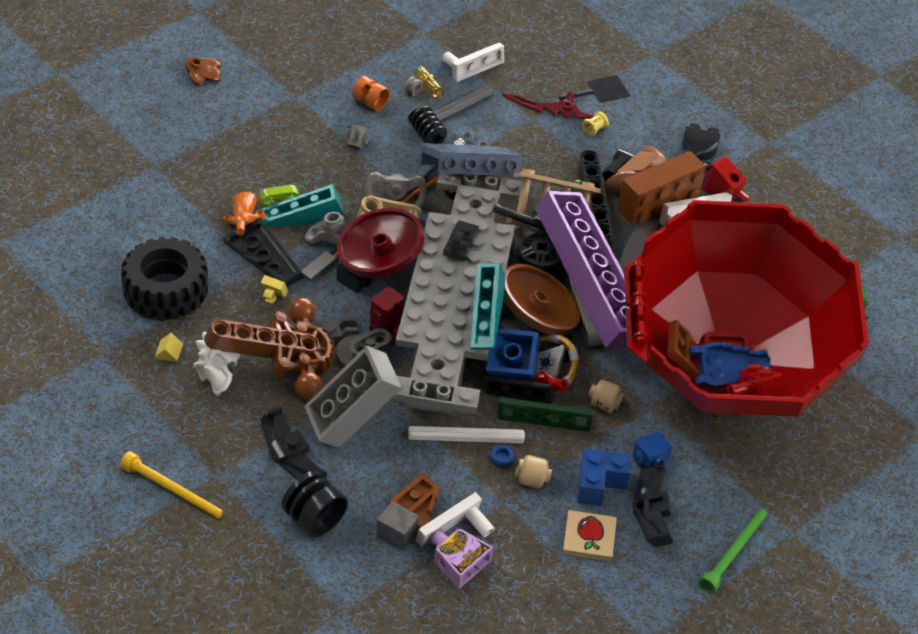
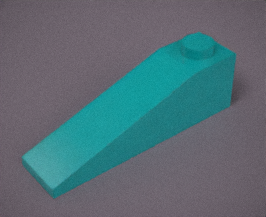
[254,184,344,227]
[470,263,506,350]

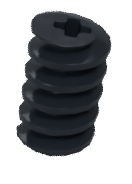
[408,106,447,144]

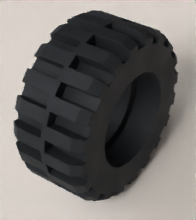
[121,237,209,320]

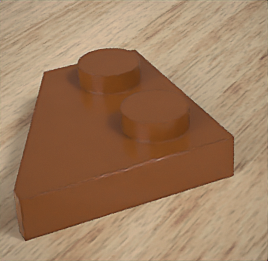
[667,319,700,381]
[389,473,440,530]

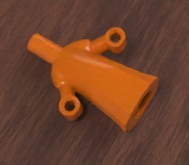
[223,192,266,235]

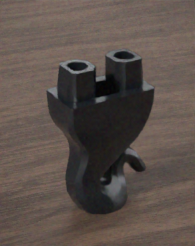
[682,123,721,174]

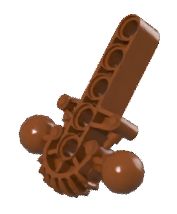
[204,297,336,401]

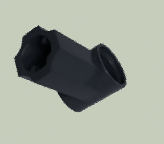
[602,149,635,181]

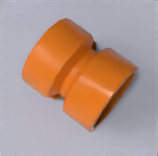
[352,76,390,111]

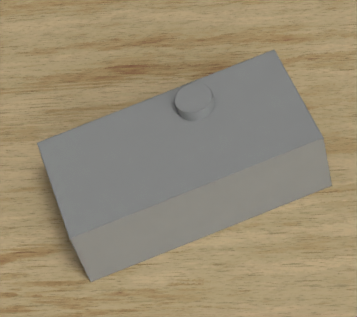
[305,346,402,448]

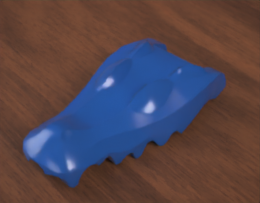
[689,342,772,388]

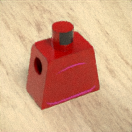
[701,155,750,203]

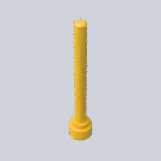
[120,451,223,519]

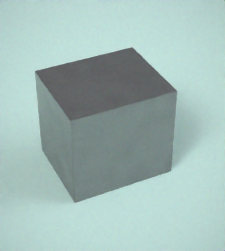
[376,502,419,551]

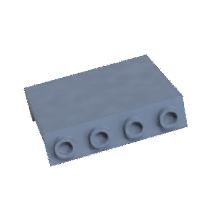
[419,143,522,176]

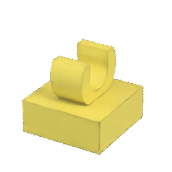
[261,275,288,304]

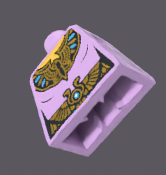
[431,529,493,589]

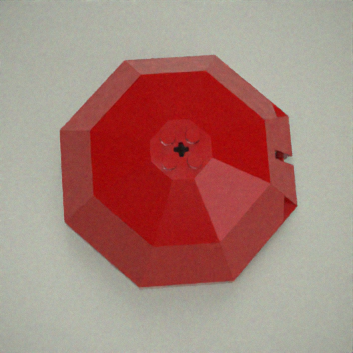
[624,200,869,417]

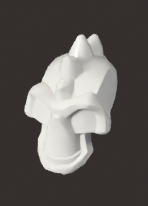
[193,332,240,396]

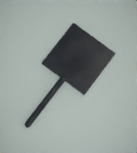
[559,75,630,103]

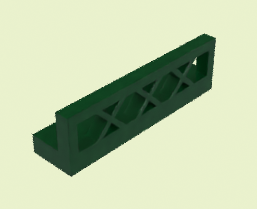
[497,397,593,432]

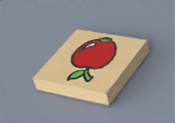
[563,510,617,562]

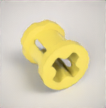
[582,111,609,136]

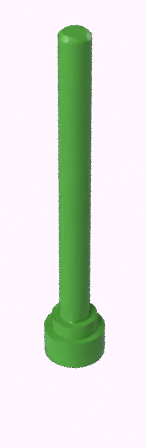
[698,509,767,594]

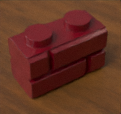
[369,287,404,336]

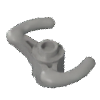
[365,172,428,209]
[304,212,345,244]

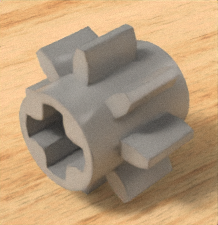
[344,124,370,148]

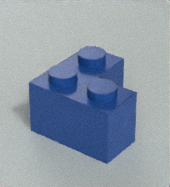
[577,448,631,506]

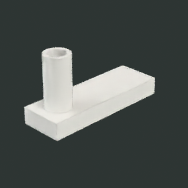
[442,43,504,82]
[415,492,495,547]

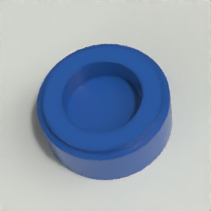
[490,445,514,468]

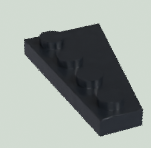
[223,218,304,287]

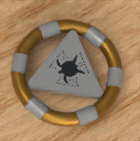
[536,334,579,394]

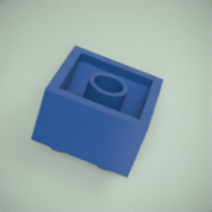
[486,328,540,382]

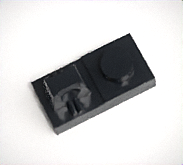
[443,220,479,261]

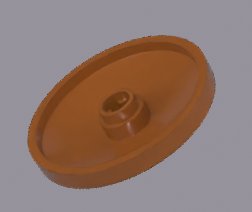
[503,264,580,336]

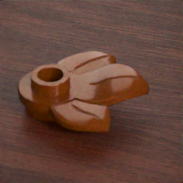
[185,57,221,86]

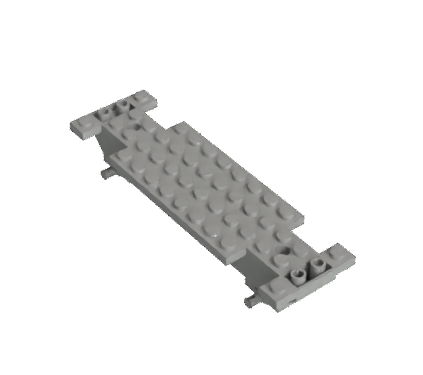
[391,173,522,416]

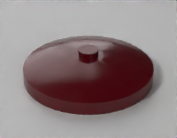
[337,208,425,278]

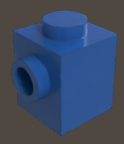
[632,431,672,468]

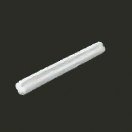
[408,426,525,444]

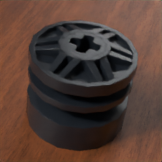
[517,233,563,281]
[282,471,348,538]

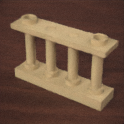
[506,169,601,232]

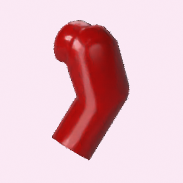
[534,371,568,391]

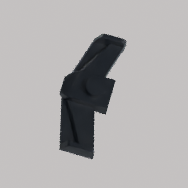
[260,406,327,479]
[632,464,673,547]

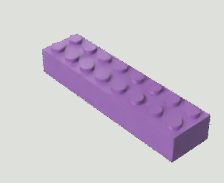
[535,191,630,348]

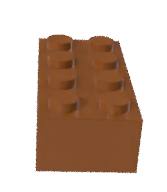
[617,151,706,226]

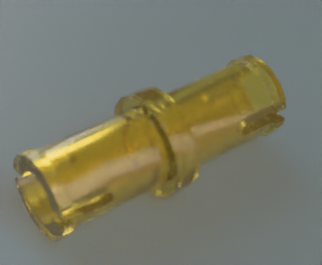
[415,66,444,98]

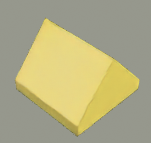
[155,333,183,362]

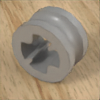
[405,76,423,97]

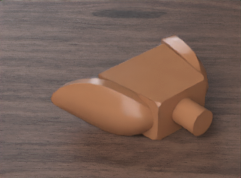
[604,146,666,194]

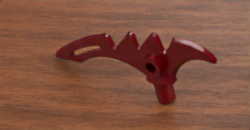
[501,92,594,119]

